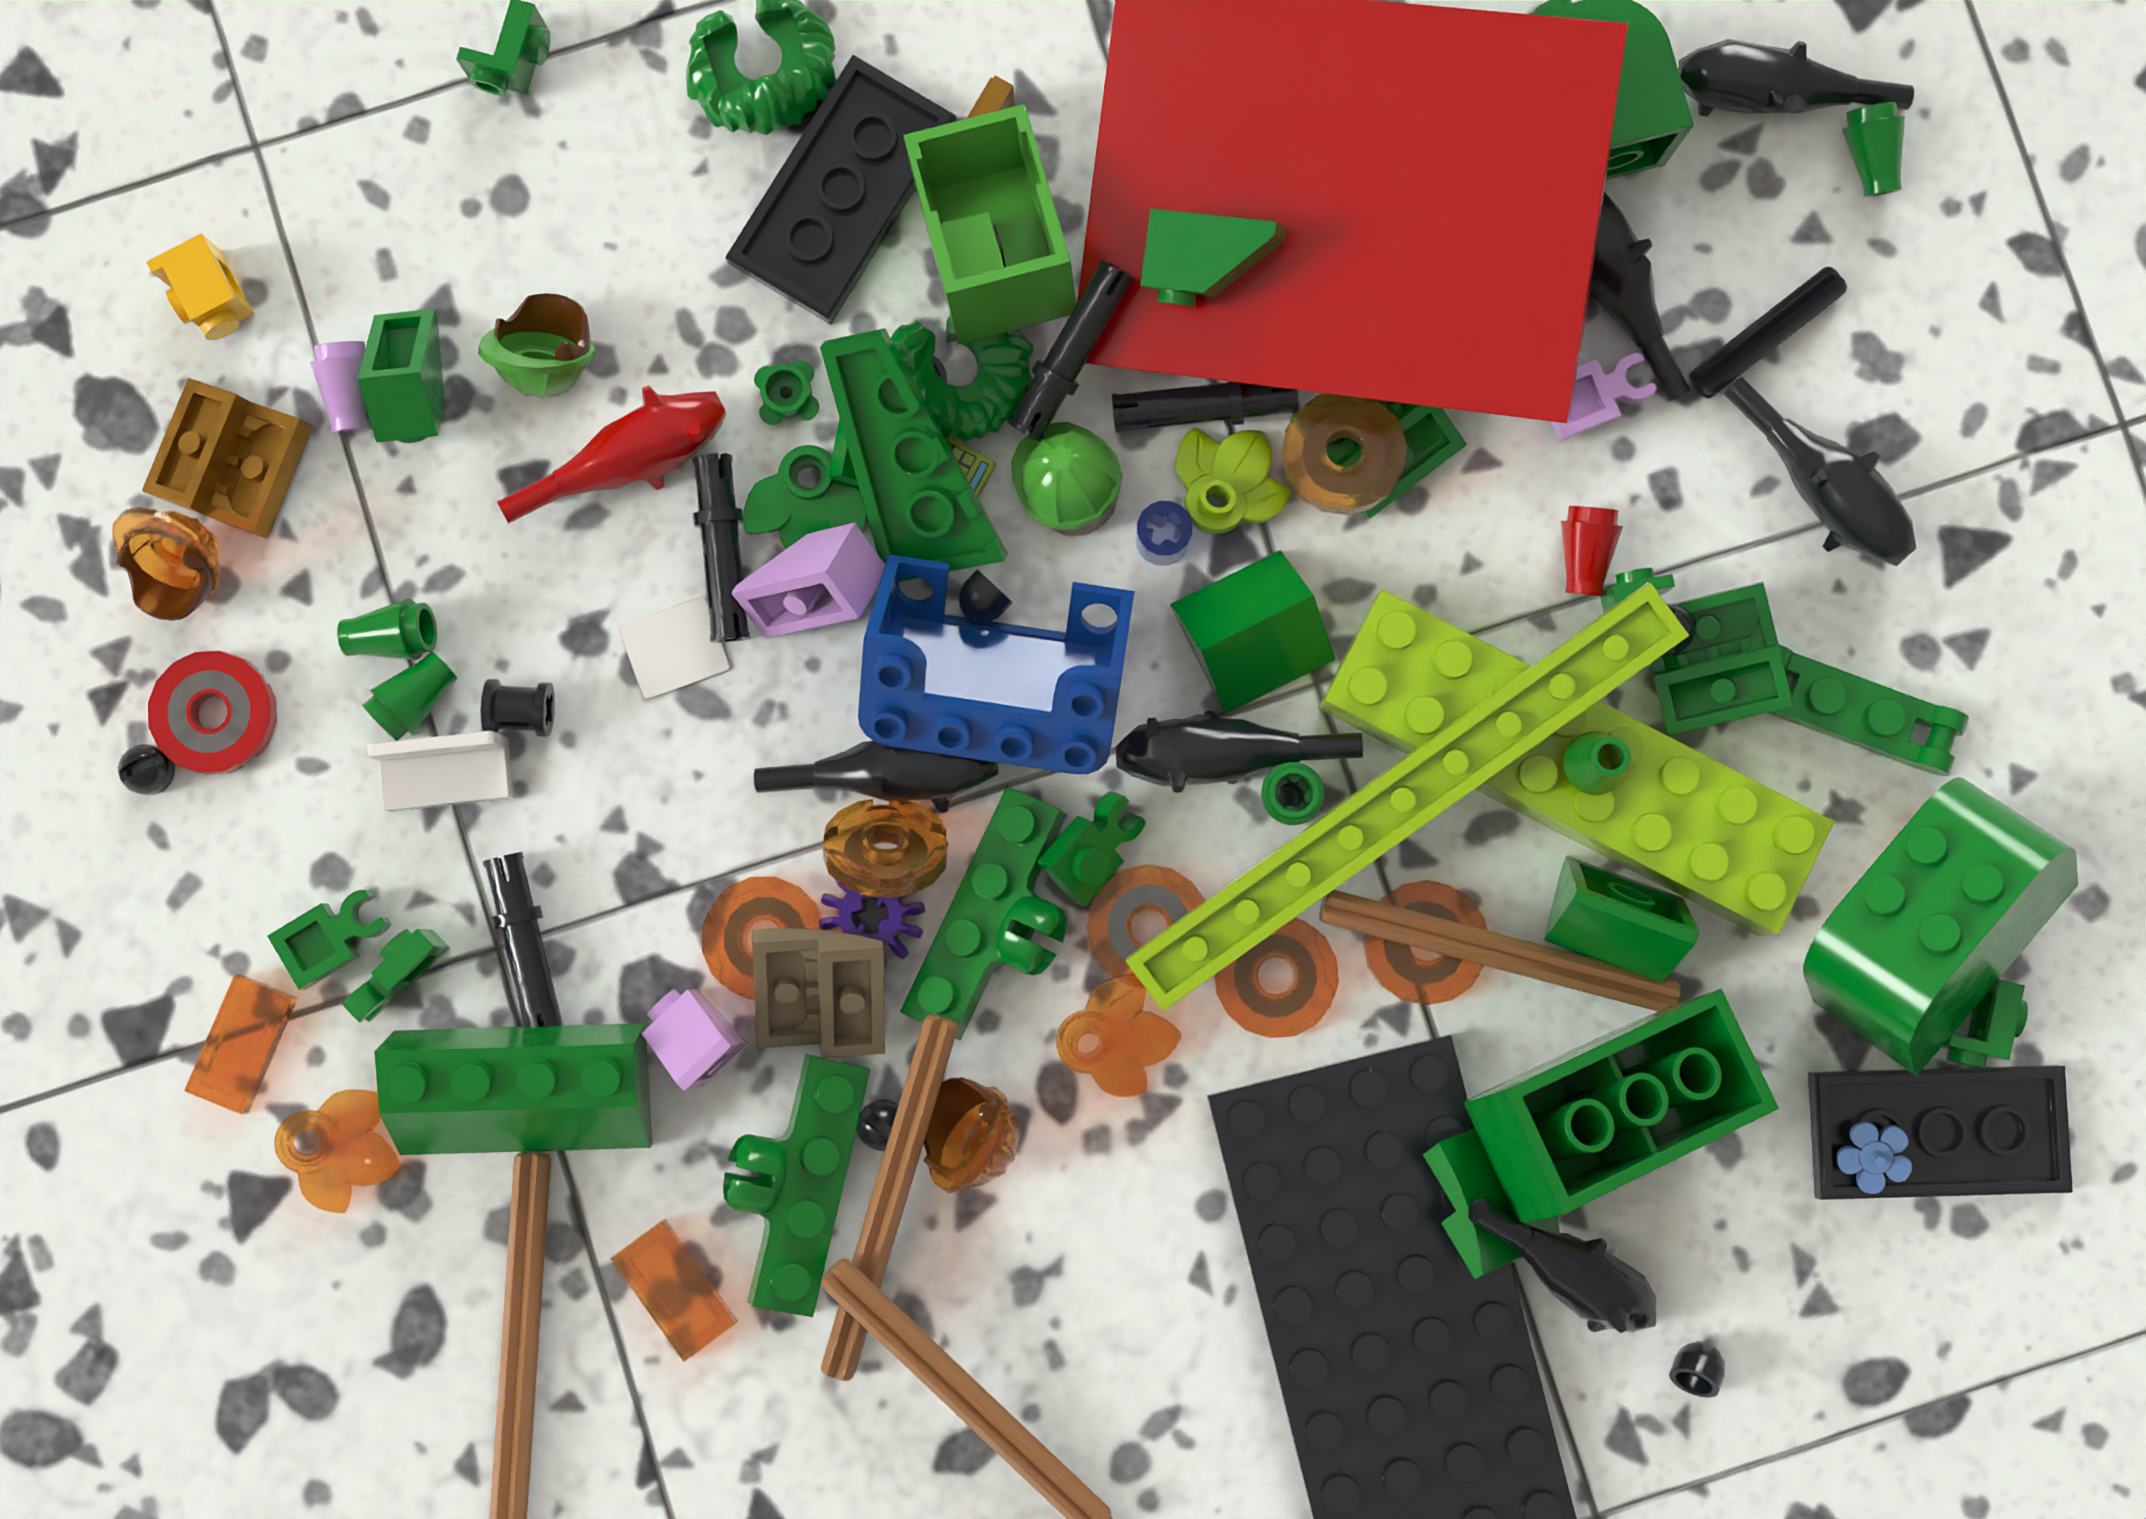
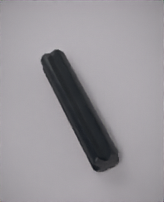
[1689,266,1847,398]

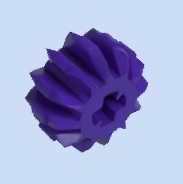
[819,863,926,968]

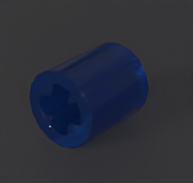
[1135,501,1193,566]

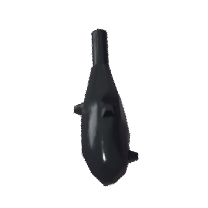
[1678,39,1914,116]
[1590,191,1690,402]
[1724,377,1916,566]
[1116,711,1363,793]
[754,741,998,813]
[1468,1198,1656,1333]

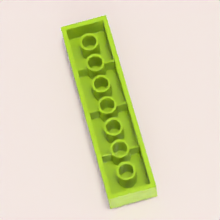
[1318,589,1835,936]

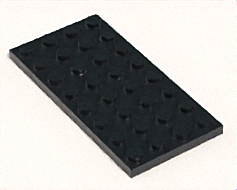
[1207,1035,1577,1519]

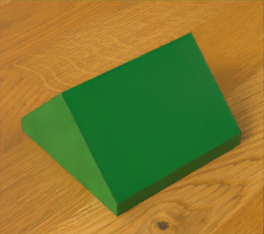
[1170,550,1335,714]
[1544,856,1700,983]

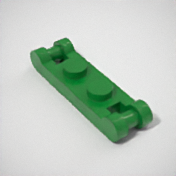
[1768,644,1969,776]

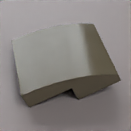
[752,928,885,1058]

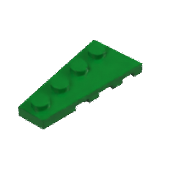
[820,328,1008,581]

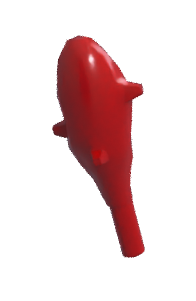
[497,385,726,524]

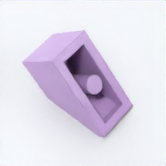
[732,522,885,638]
[642,989,748,1092]

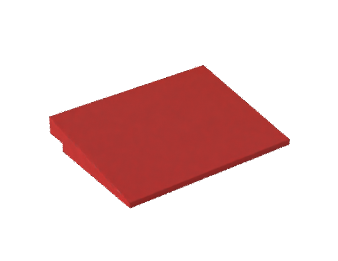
[1077,0,1629,423]

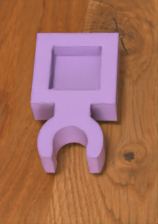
[1551,353,1657,443]

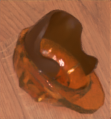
[112,507,223,621]
[923,1077,1021,1193]

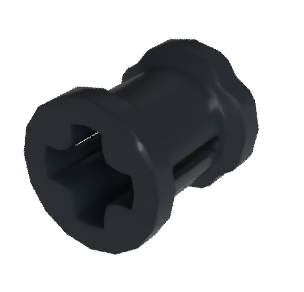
[480,679,555,737]

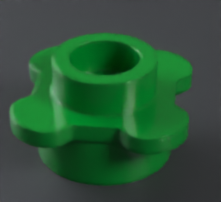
[754,360,820,426]

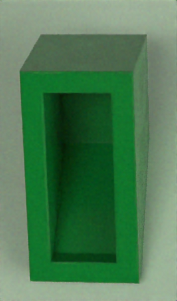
[1141,208,1286,307]
[357,309,445,443]

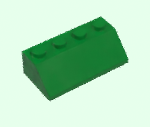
[374,1023,653,1155]

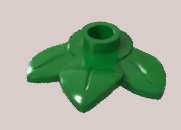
[743,445,867,549]

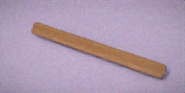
[1319,890,1681,1011]
[821,1015,958,1381]
[489,1152,551,1519]
[821,1258,1112,1519]

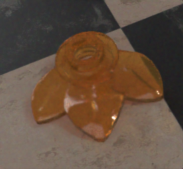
[1056,974,1182,1097]
[274,1089,401,1213]

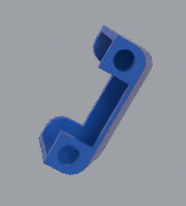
[858,554,1135,774]

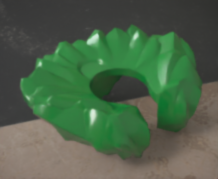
[686,0,836,135]
[891,315,1034,442]

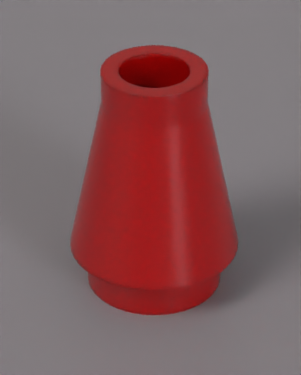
[1561,506,1623,596]

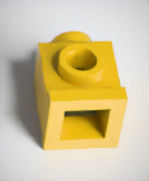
[146,233,254,340]

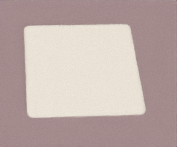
[619,596,730,699]

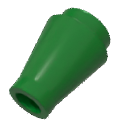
[1842,102,1905,197]
[337,598,437,660]
[362,652,458,741]
[1563,731,1631,795]
[1261,762,1324,825]

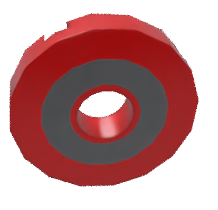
[148,651,277,775]

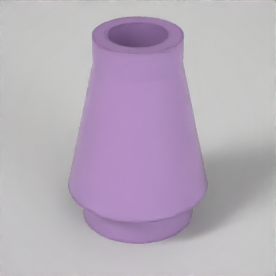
[310,341,370,433]

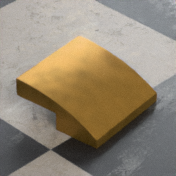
[142,378,313,539]

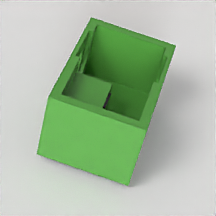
[903,104,1077,344]

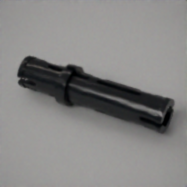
[1007,258,1136,441]
[1111,381,1299,434]
[692,453,750,643]
[483,852,563,1028]

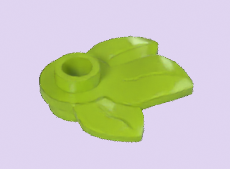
[1175,428,1291,534]

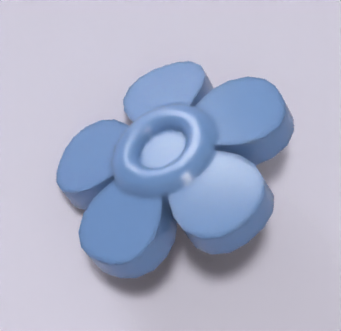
[1837,1121,1912,1194]

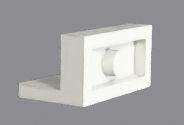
[367,731,514,812]

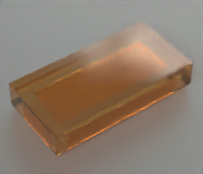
[184,974,298,1115]
[610,1219,738,1362]

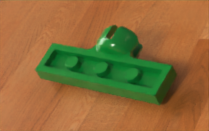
[900,786,1067,1041]
[723,1054,870,1317]

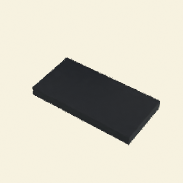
[725,55,957,325]
[1808,1065,2073,1200]

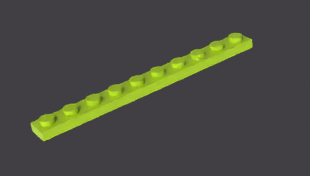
[1125,582,1689,1011]

